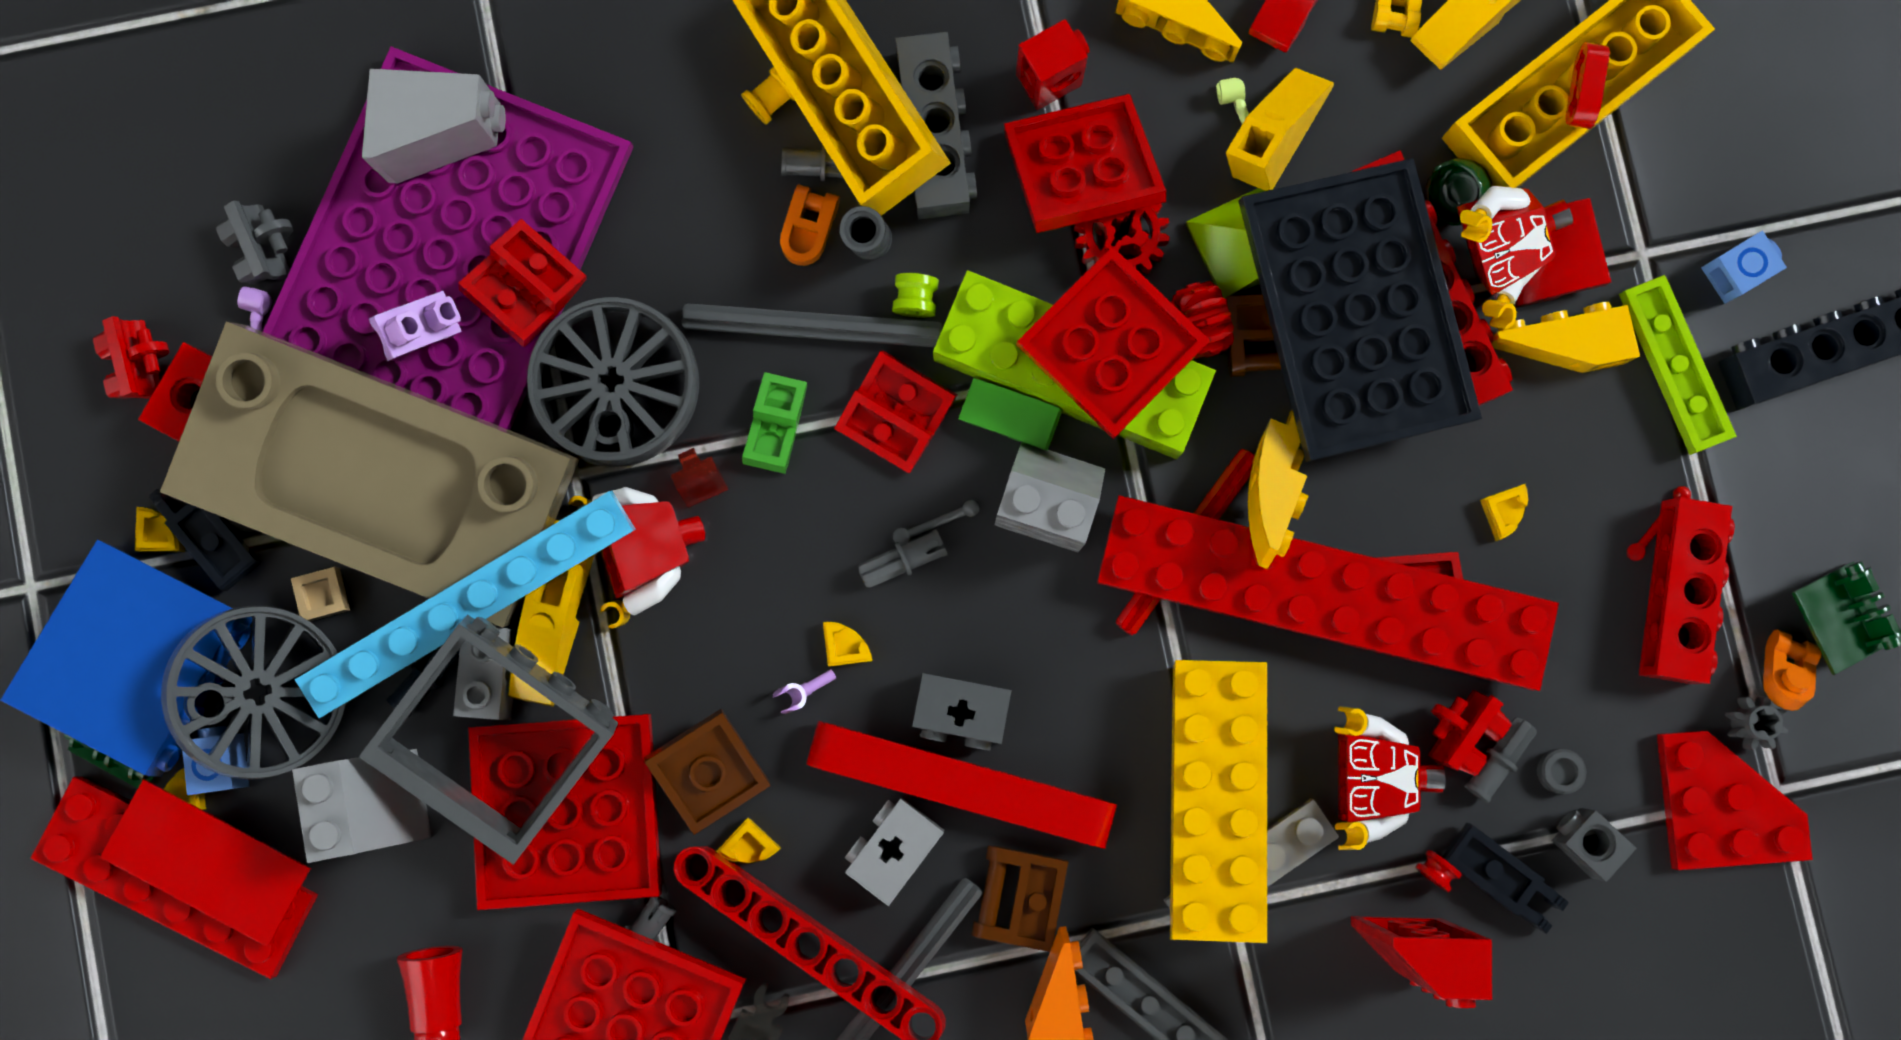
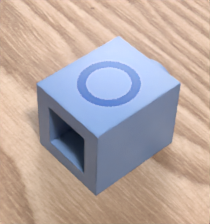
[1701,230,1787,304]
[182,726,249,795]

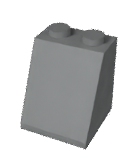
[362,69,506,184]
[994,442,1105,553]
[292,749,431,863]

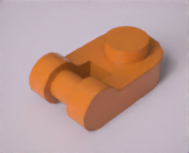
[780,184,840,266]
[1763,629,1821,711]

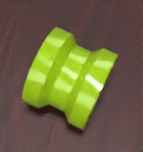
[892,273,939,318]

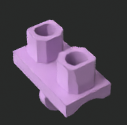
[368,291,462,361]

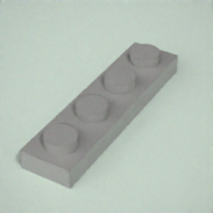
[1163,798,1339,909]

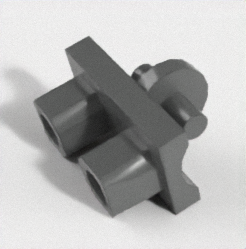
[216,200,294,284]

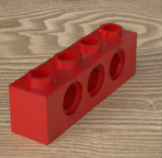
[1639,497,1735,684]

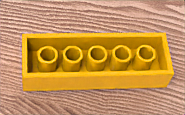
[732,0,951,216]
[1442,0,1715,188]
[1170,660,1267,943]

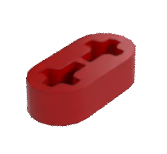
[1565,42,1610,129]

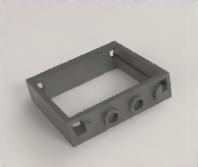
[359,615,618,865]

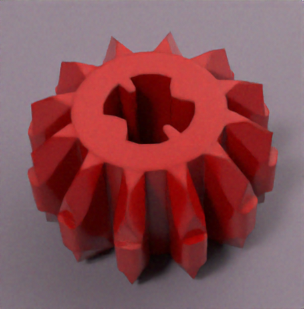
[1172,280,1234,359]

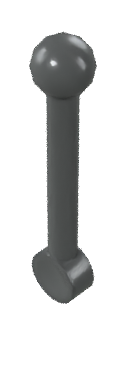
[893,500,980,546]

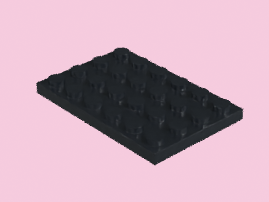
[1238,158,1482,462]

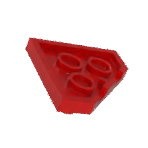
[1656,731,1813,870]

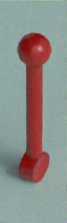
[1627,486,1691,561]

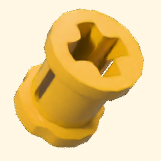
[741,67,795,125]

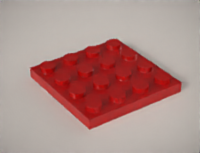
[468,714,662,910]
[522,909,746,1040]

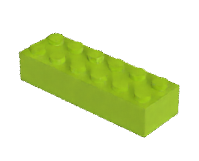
[933,270,1216,460]

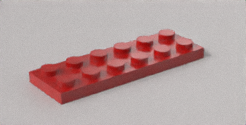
[30,776,318,979]

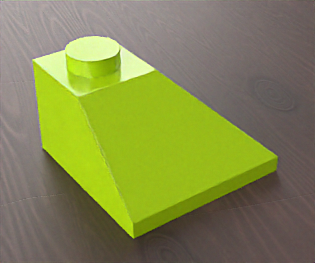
[1185,188,1264,299]

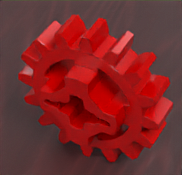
[1074,204,1170,275]

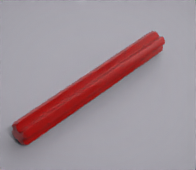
[1116,449,1255,635]

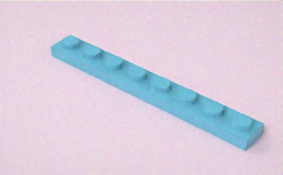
[294,490,636,718]

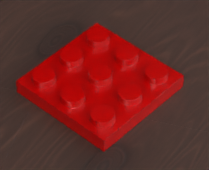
[1004,94,1166,233]
[1016,246,1210,440]

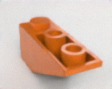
[1025,926,1094,1040]

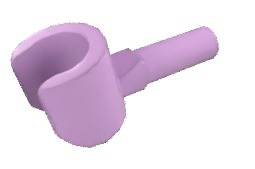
[237,286,272,331]
[772,669,836,714]

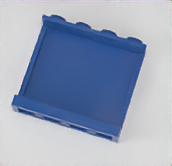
[0,539,252,777]

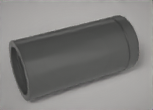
[840,206,892,260]

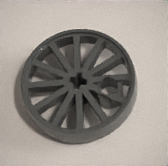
[527,297,699,467]
[161,605,345,779]

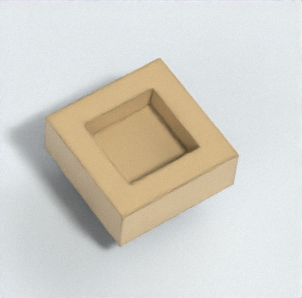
[291,567,350,622]

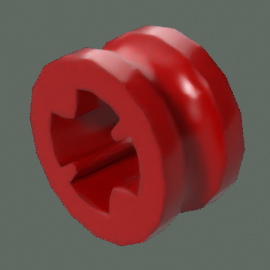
[1415,849,1462,893]

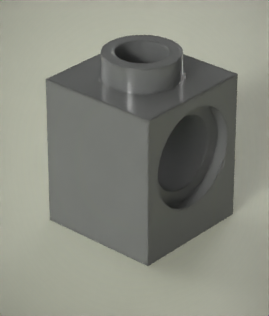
[1551,808,1637,882]

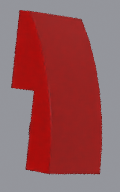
[1248,0,1318,53]

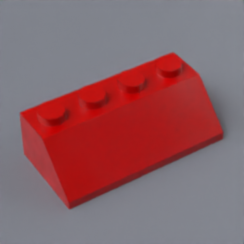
[1351,916,1492,1008]

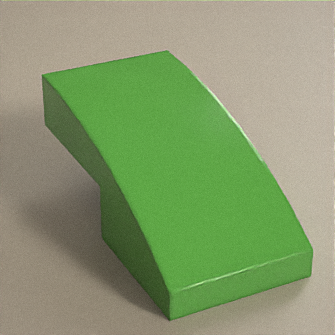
[742,372,807,474]
[958,378,1063,451]

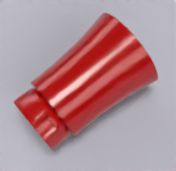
[397,946,463,1040]

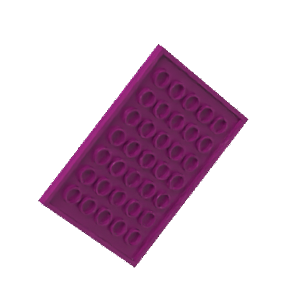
[263,46,634,431]

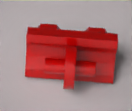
[93,316,170,399]
[1427,690,1512,776]

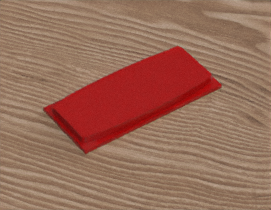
[100,779,311,947]

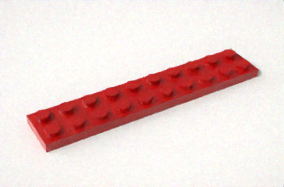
[1097,495,1559,691]

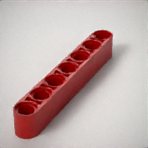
[806,721,1117,849]
[674,846,946,1040]

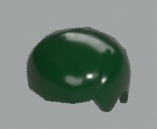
[1426,158,1492,226]

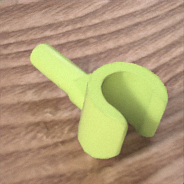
[1216,78,1249,124]

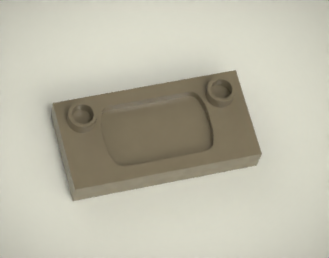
[160,321,579,628]

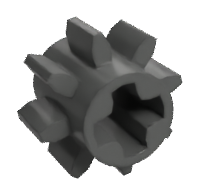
[1725,695,1788,750]

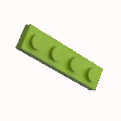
[1619,275,1737,455]

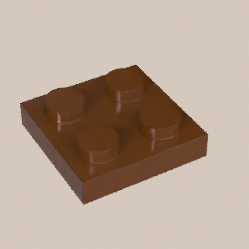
[644,709,771,835]

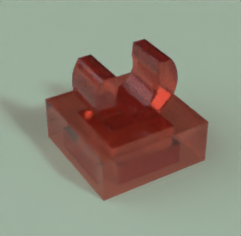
[671,448,729,508]

